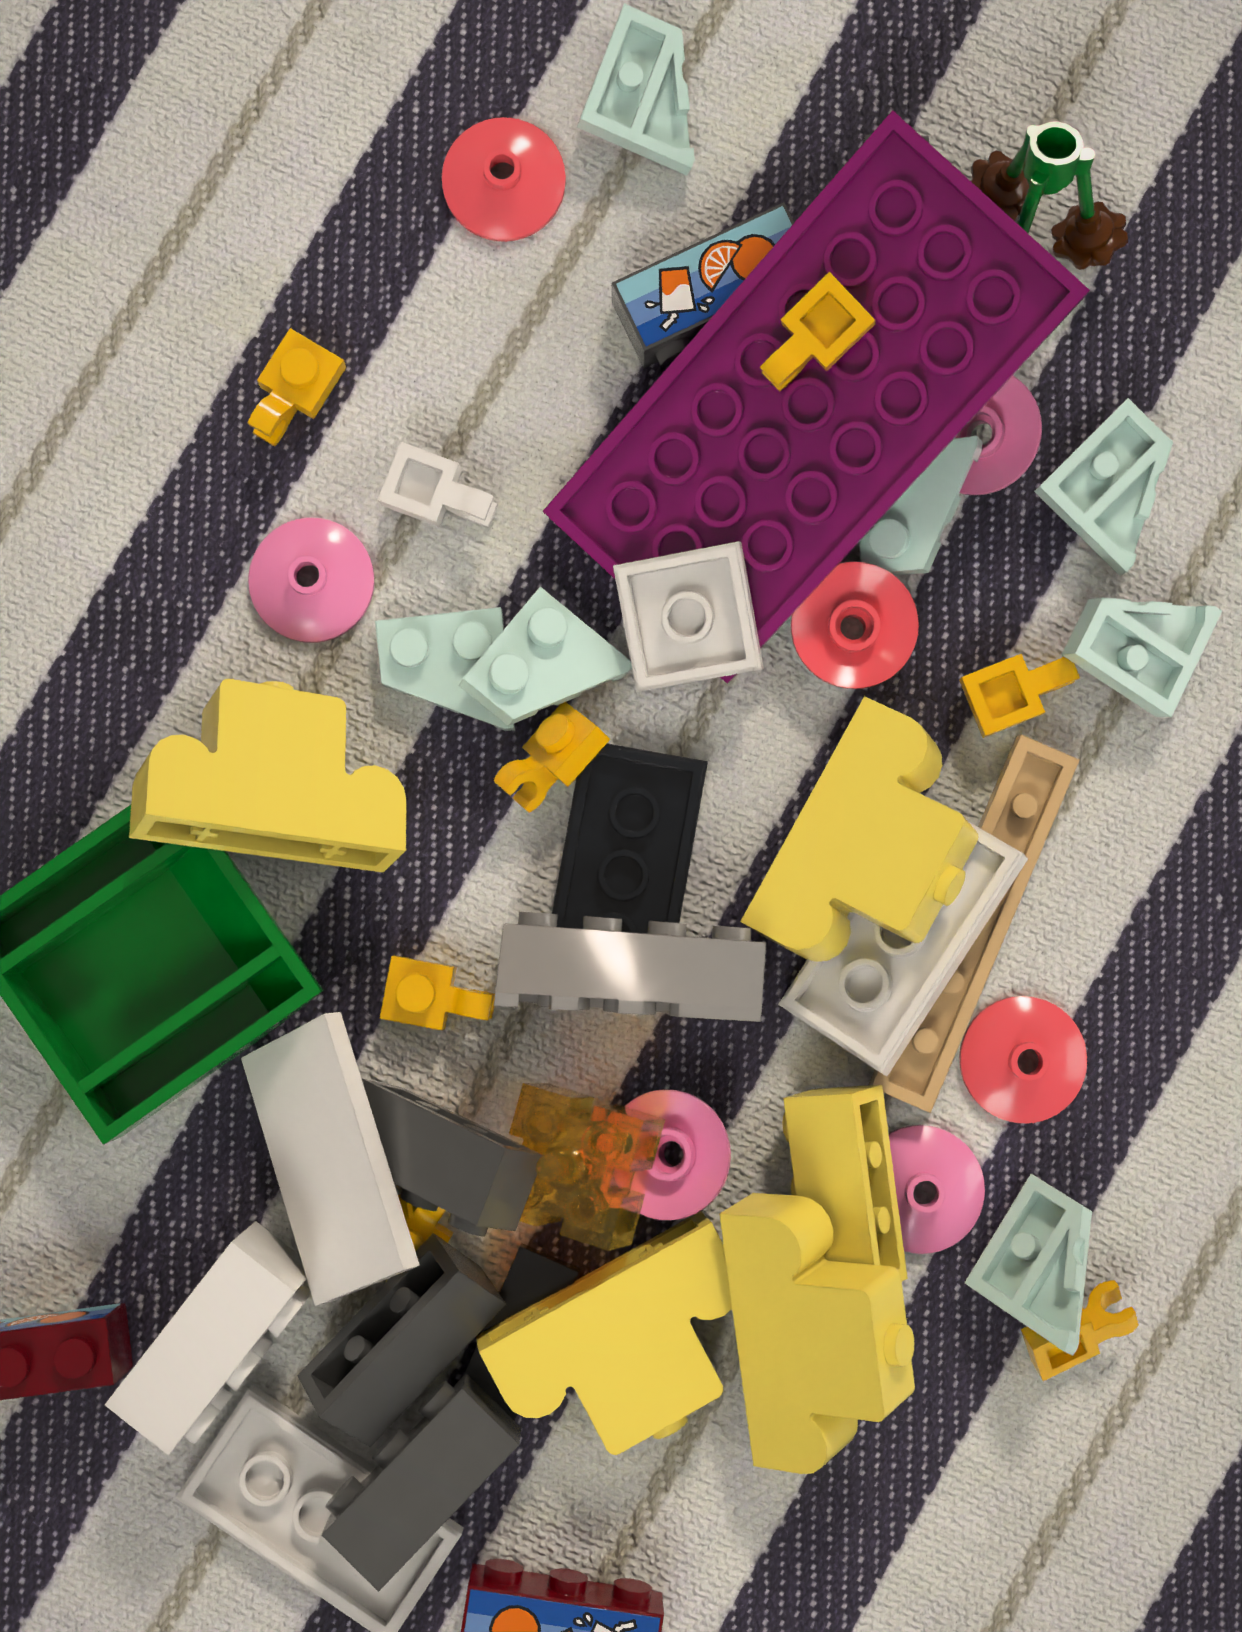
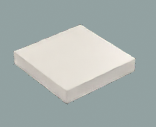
[613,541,764,692]

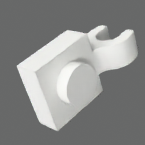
[378,442,498,528]

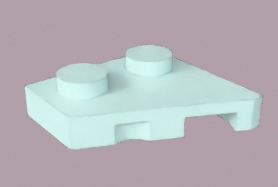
[577,3,695,176]
[1034,398,1173,576]
[860,436,982,576]
[459,587,632,726]
[1061,597,1222,718]
[375,607,515,731]
[965,1174,1092,1356]

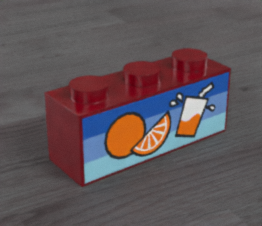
[0,1303,133,1400]
[461,1559,664,1632]

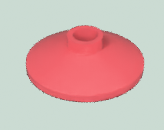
[442,117,566,242]
[791,562,919,689]
[959,996,1087,1124]

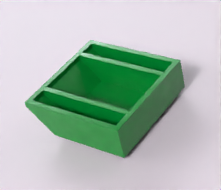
[0,805,323,1145]

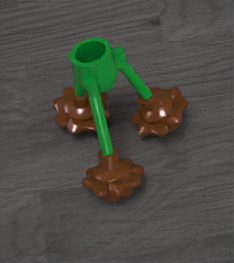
[971,122,1128,270]

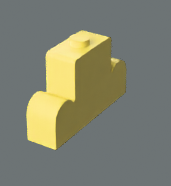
[129,679,406,872]
[740,696,979,962]
[719,1193,915,1474]
[476,1211,732,1455]

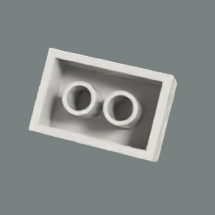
[105,1221,311,1456]

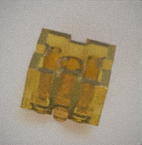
[509,1083,665,1251]

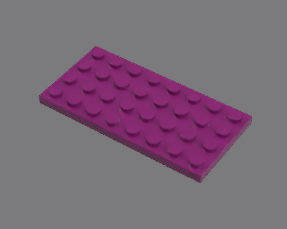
[542,110,1090,684]

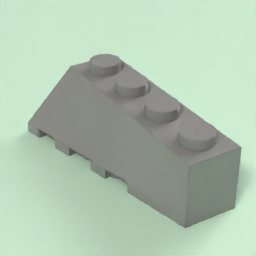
[494,912,766,1022]

